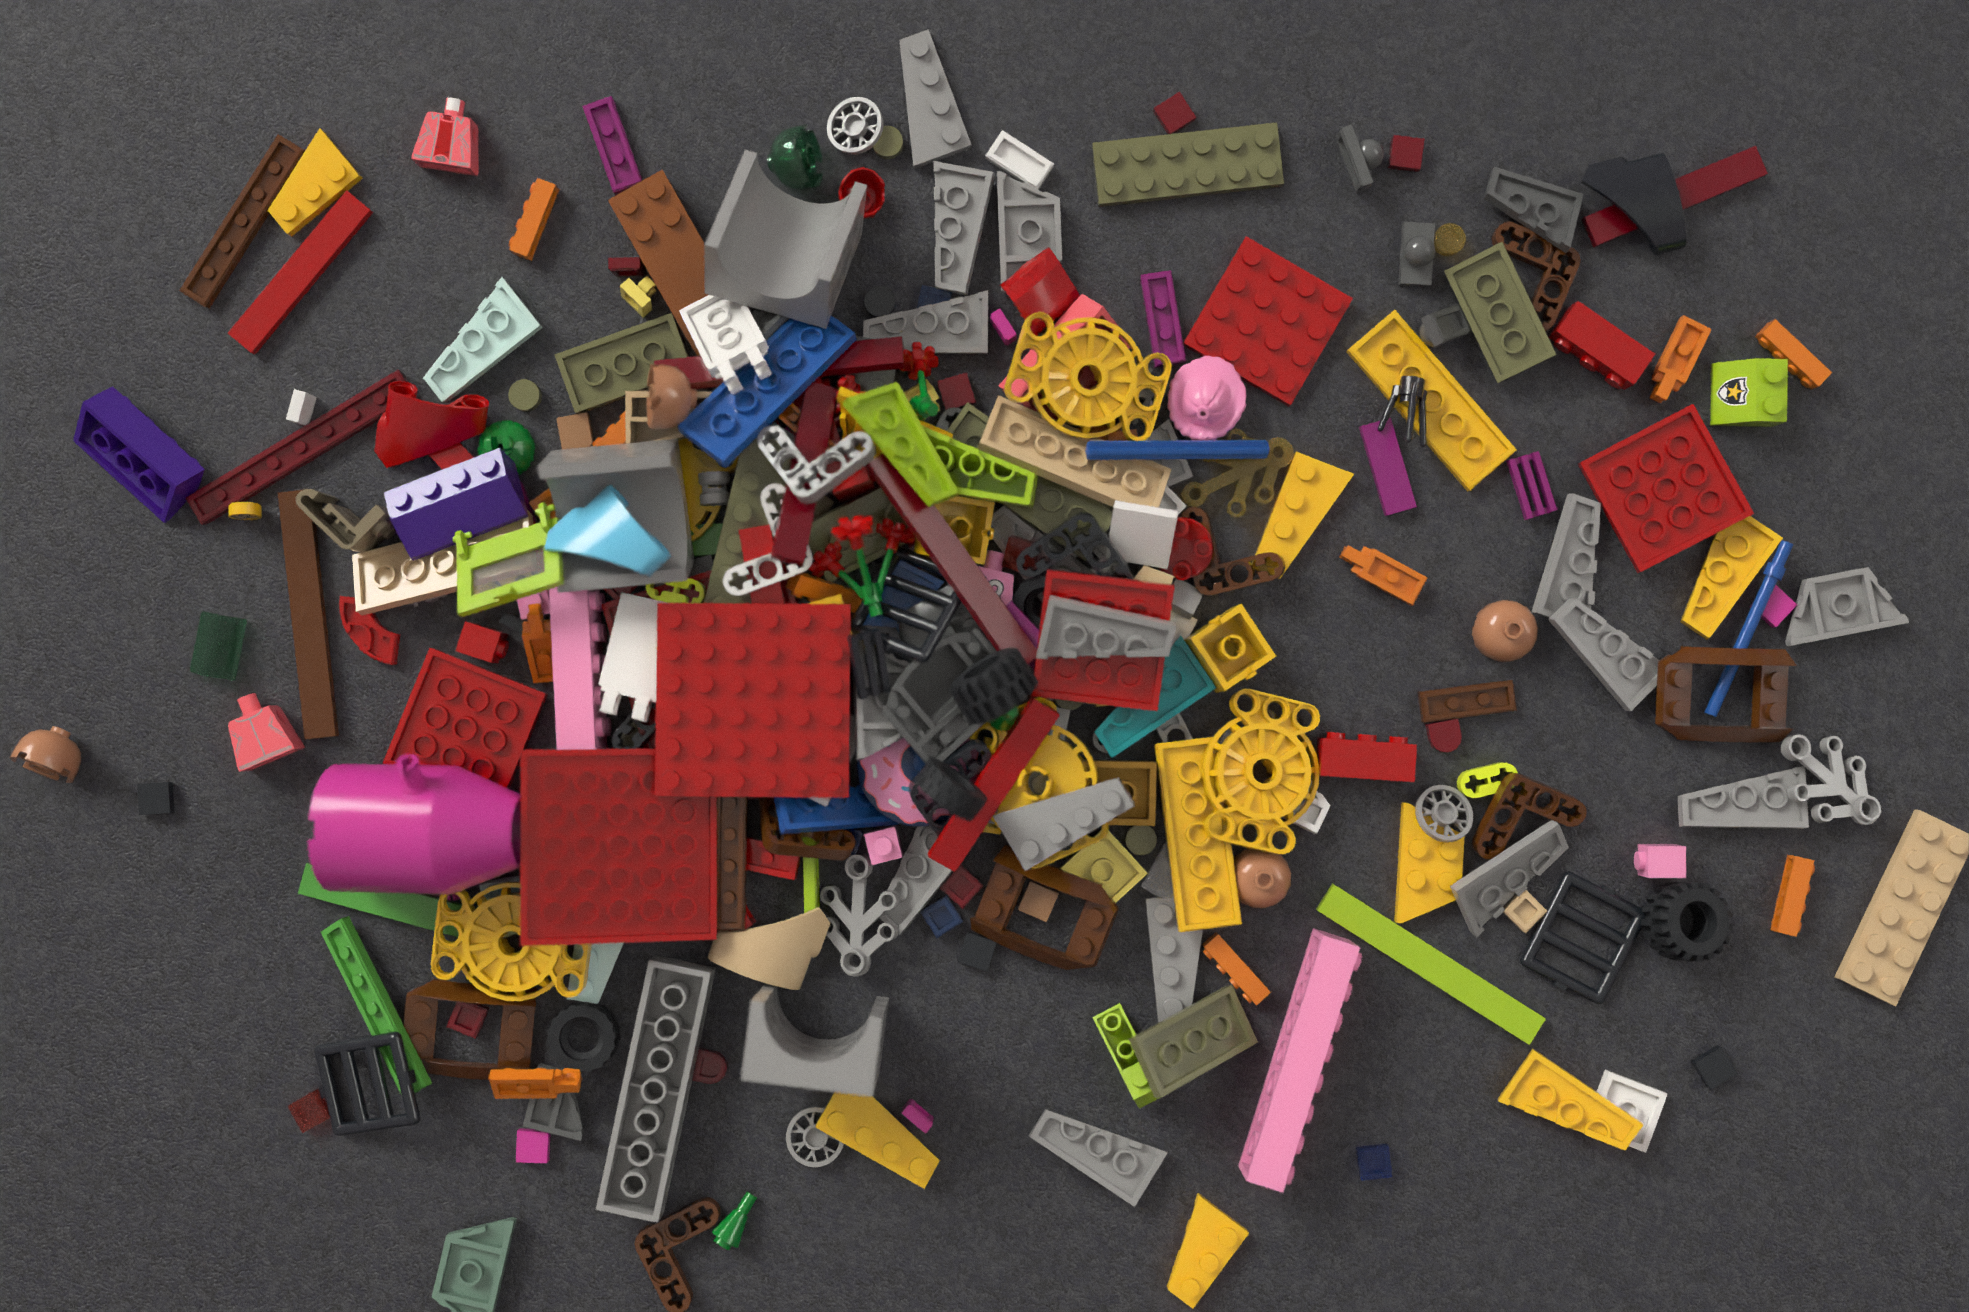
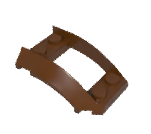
[1655,646,1797,742]
[970,845,1119,970]
[404,978,537,1080]

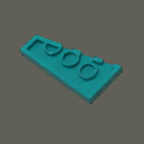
[1094,636,1216,758]

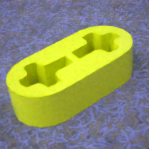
[646,578,707,603]
[1457,762,1518,798]

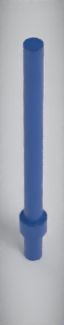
[1704,540,1793,717]

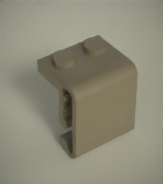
[296,489,397,553]

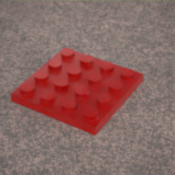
[1183,236,1353,407]
[1578,404,1754,573]
[1031,569,1175,711]
[383,647,548,789]

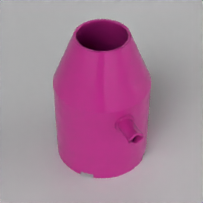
[308,754,520,901]

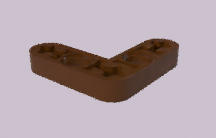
[1492,222,1581,331]
[1181,507,1285,595]
[1472,773,1587,860]
[759,797,856,860]
[634,1197,721,1312]

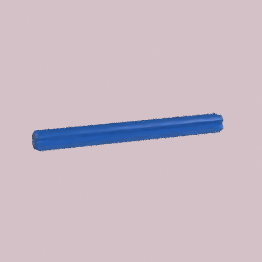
[1085,440,1269,460]

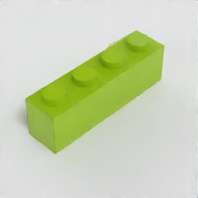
[922,425,1038,508]

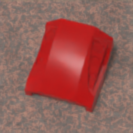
[1000,247,1080,336]

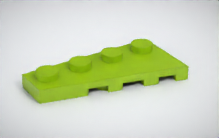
[843,382,959,507]

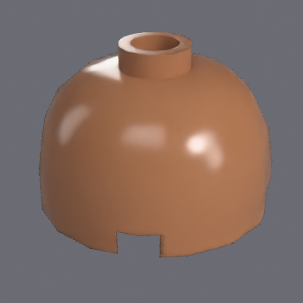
[646,365,697,429]
[1472,600,1538,662]
[10,726,81,783]
[1233,848,1291,908]

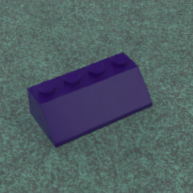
[73,386,205,523]
[384,448,529,561]

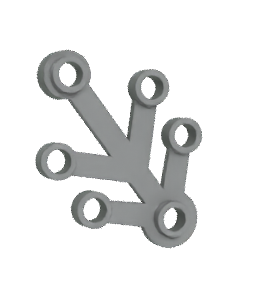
[1780,734,1881,825]
[820,854,900,977]

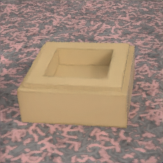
[1503,890,1547,933]

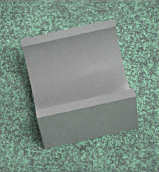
[705,150,867,329]
[538,439,695,593]
[741,983,889,1097]

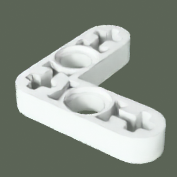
[723,484,813,596]

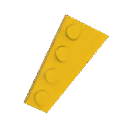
[1251,452,1354,579]
[1680,516,1783,640]
[1498,1049,1644,1151]
[815,1092,940,1189]

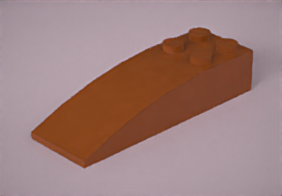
[608,170,708,356]

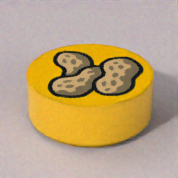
[228,502,262,520]

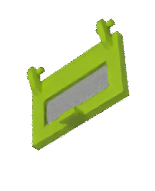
[452,502,564,617]

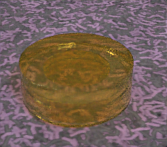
[1434,223,1466,256]

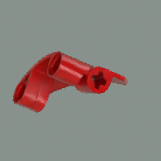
[374,381,489,468]

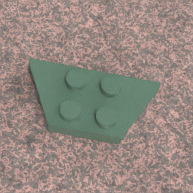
[432,1217,517,1312]

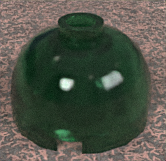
[767,124,823,190]

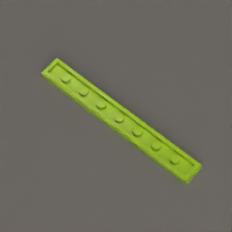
[1316,884,1546,1045]

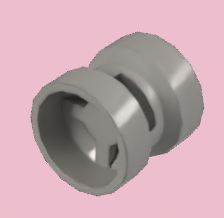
[698,471,730,506]

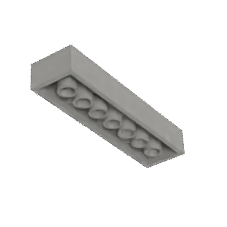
[596,955,716,1223]

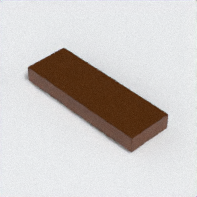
[1418,680,1517,723]

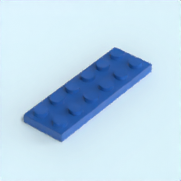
[677,316,857,468]

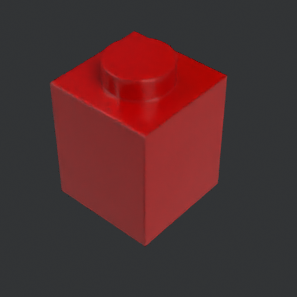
[455,621,509,663]

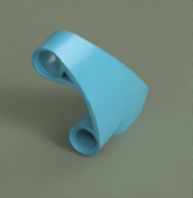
[544,484,671,577]

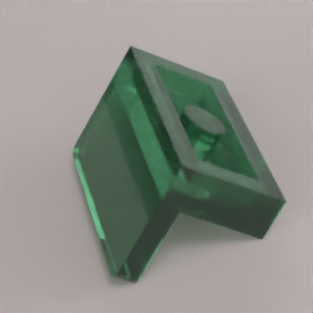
[190,611,247,680]

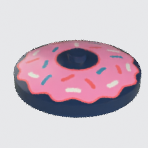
[856,737,982,826]

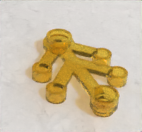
[1181,429,1293,518]

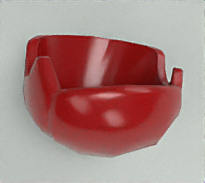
[838,167,885,220]

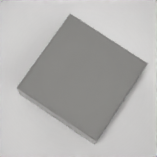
[1171,579,1203,620]

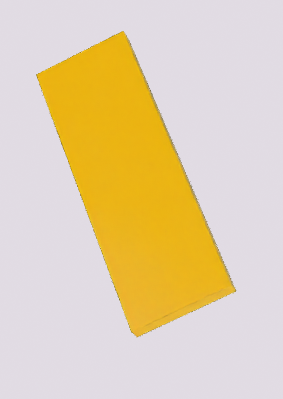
[1346,310,1517,492]
[1154,737,1242,932]

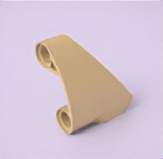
[708,907,830,990]

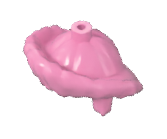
[1167,356,1247,440]

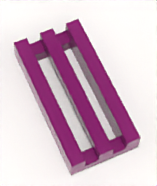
[1506,451,1557,520]

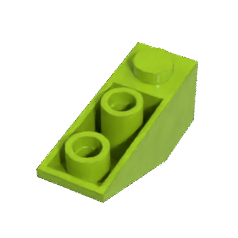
[1092,1003,1159,1109]

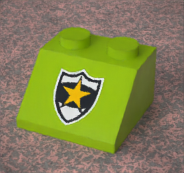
[1710,358,1788,427]

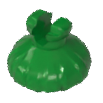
[477,420,535,476]

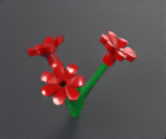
[835,342,939,422]
[808,515,915,617]

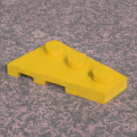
[268,128,363,237]
[1167,1193,1249,1309]

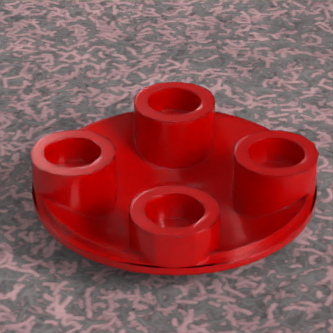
[1159,517,1213,580]

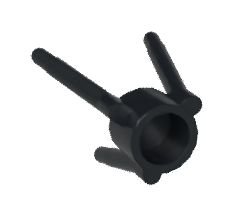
[1377,376,1427,447]

